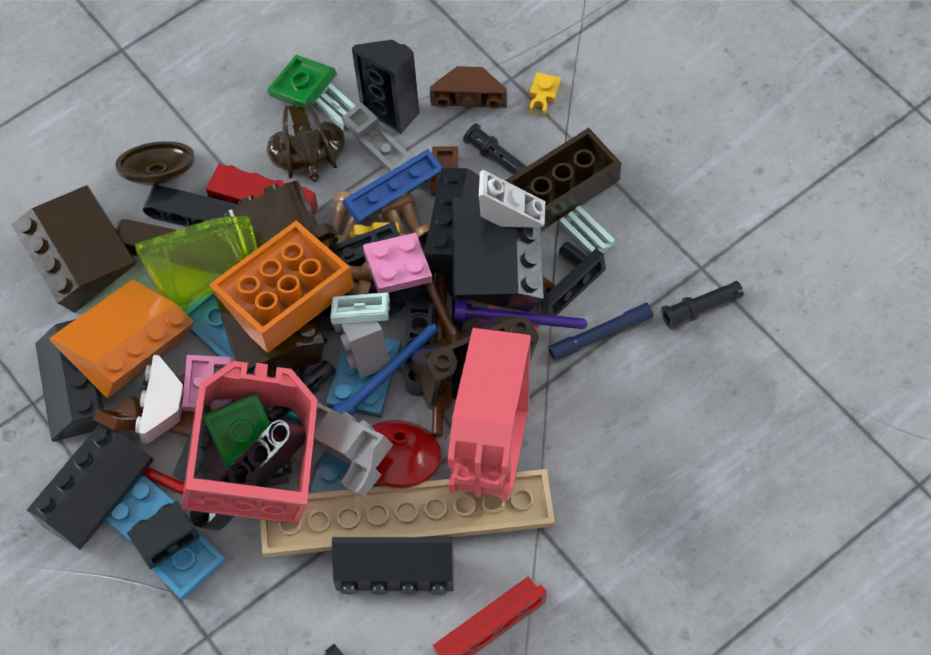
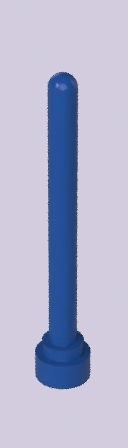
[331,324,438,416]

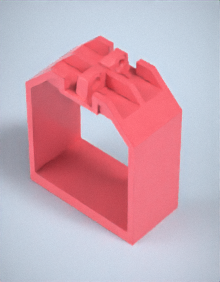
[448,328,531,501]
[181,361,318,524]

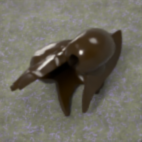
[266,100,345,182]

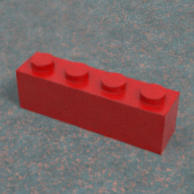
[206,164,318,214]

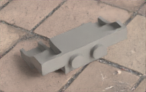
[292,402,393,498]

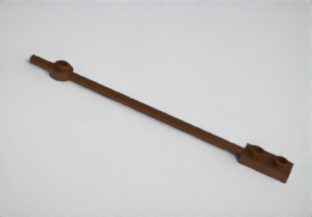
[424,146,459,437]

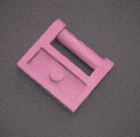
[182,355,234,412]

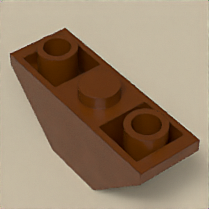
[430,66,507,109]

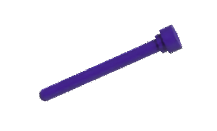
[454,300,587,329]

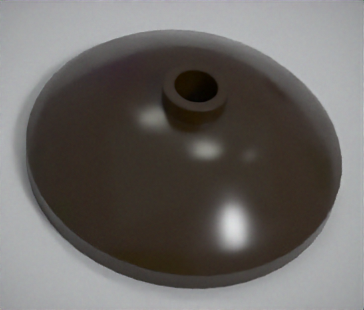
[115,141,195,186]

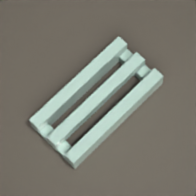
[314,83,356,131]
[559,205,615,254]
[331,293,390,325]

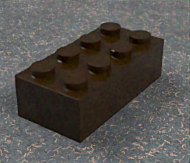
[505,128,621,231]

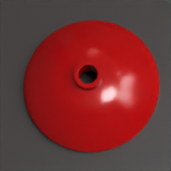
[372,420,441,488]

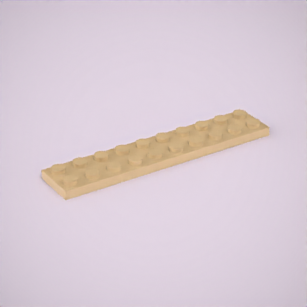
[260,469,555,558]

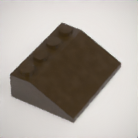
[11,185,137,313]
[213,292,324,374]

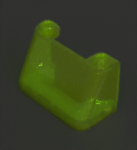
[135,216,257,310]

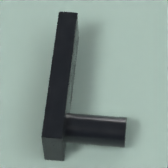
[540,241,606,316]

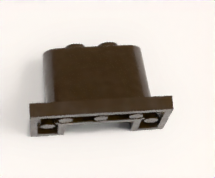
[224,181,337,271]

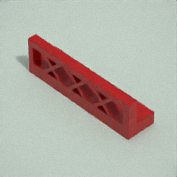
[432,576,547,655]

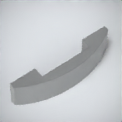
[342,103,416,172]

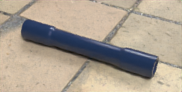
[548,302,653,361]

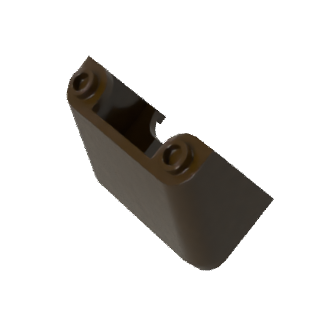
[410,316,539,406]

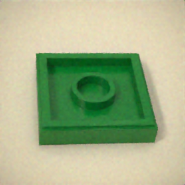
[267,55,337,110]
[203,392,271,468]

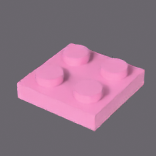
[363,233,432,293]

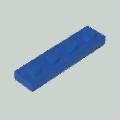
[342,149,443,224]

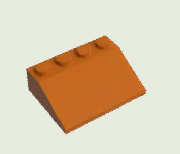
[209,221,354,353]
[50,279,194,399]

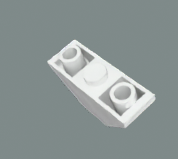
[479,170,545,227]
[135,355,184,444]

